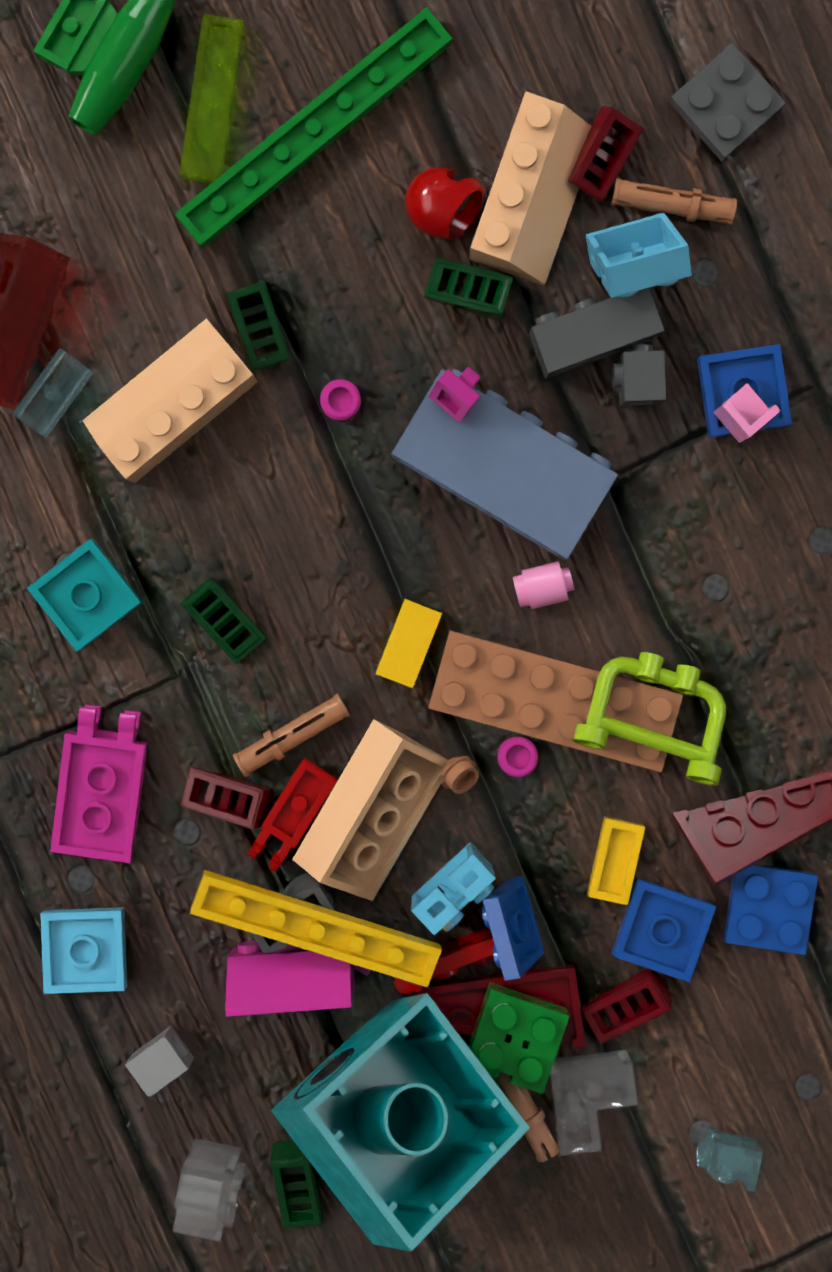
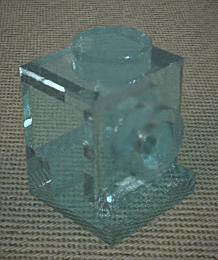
[696,1129,763,1192]

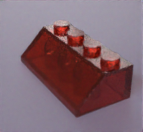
[0,233,70,411]

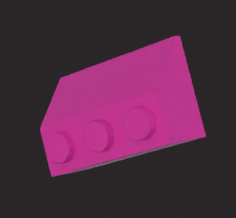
[225,940,355,1017]

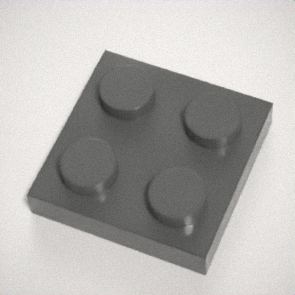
[669,43,786,162]

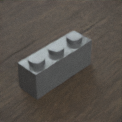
[529,288,664,380]

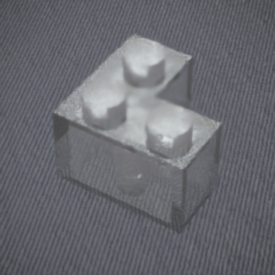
[549,1050,638,1156]
[172,1138,246,1242]

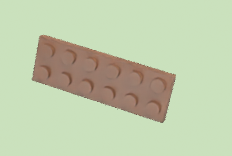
[428,630,683,772]

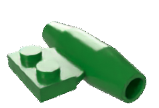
[33,0,176,136]

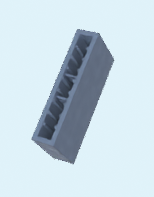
[391,369,618,561]

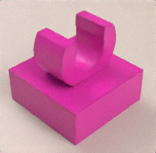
[428,366,481,423]

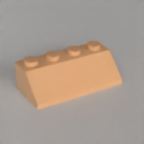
[469,91,591,286]
[82,319,258,483]
[292,719,448,901]

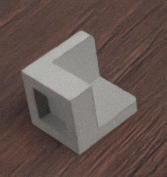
[125,1026,194,1096]

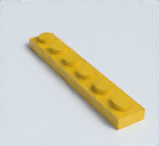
[190,870,442,987]

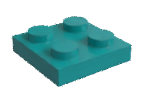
[27,538,143,652]

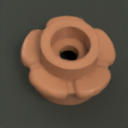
[441,756,479,794]

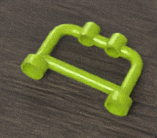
[573,652,726,786]

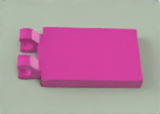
[50,704,148,863]

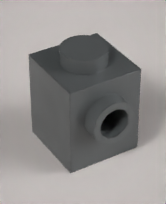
[612,344,666,407]

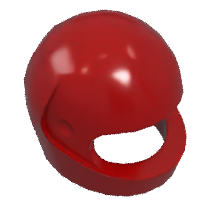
[405,167,486,241]

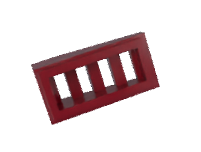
[568,106,644,202]
[181,767,273,829]
[581,968,672,1044]

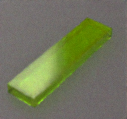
[179,14,245,183]

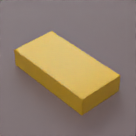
[375,599,442,688]
[587,816,645,906]

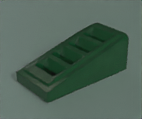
[423,257,513,321]
[226,280,290,372]
[180,577,267,664]
[270,1140,324,1229]

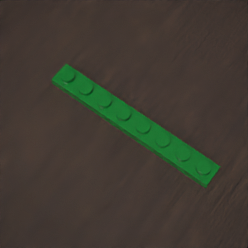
[175,7,453,249]

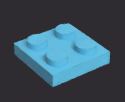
[40,907,127,994]

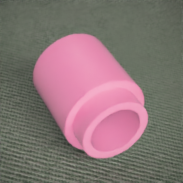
[513,561,575,610]

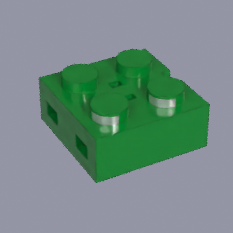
[468,982,569,1094]

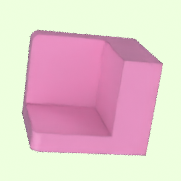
[713,383,781,443]

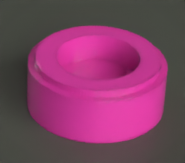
[320,379,361,422]
[497,736,538,777]

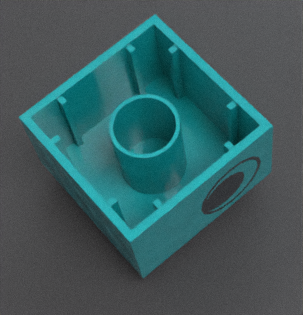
[271,993,530,1252]

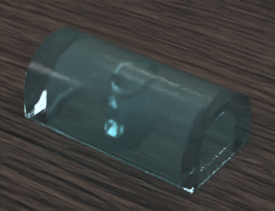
[12,348,94,438]

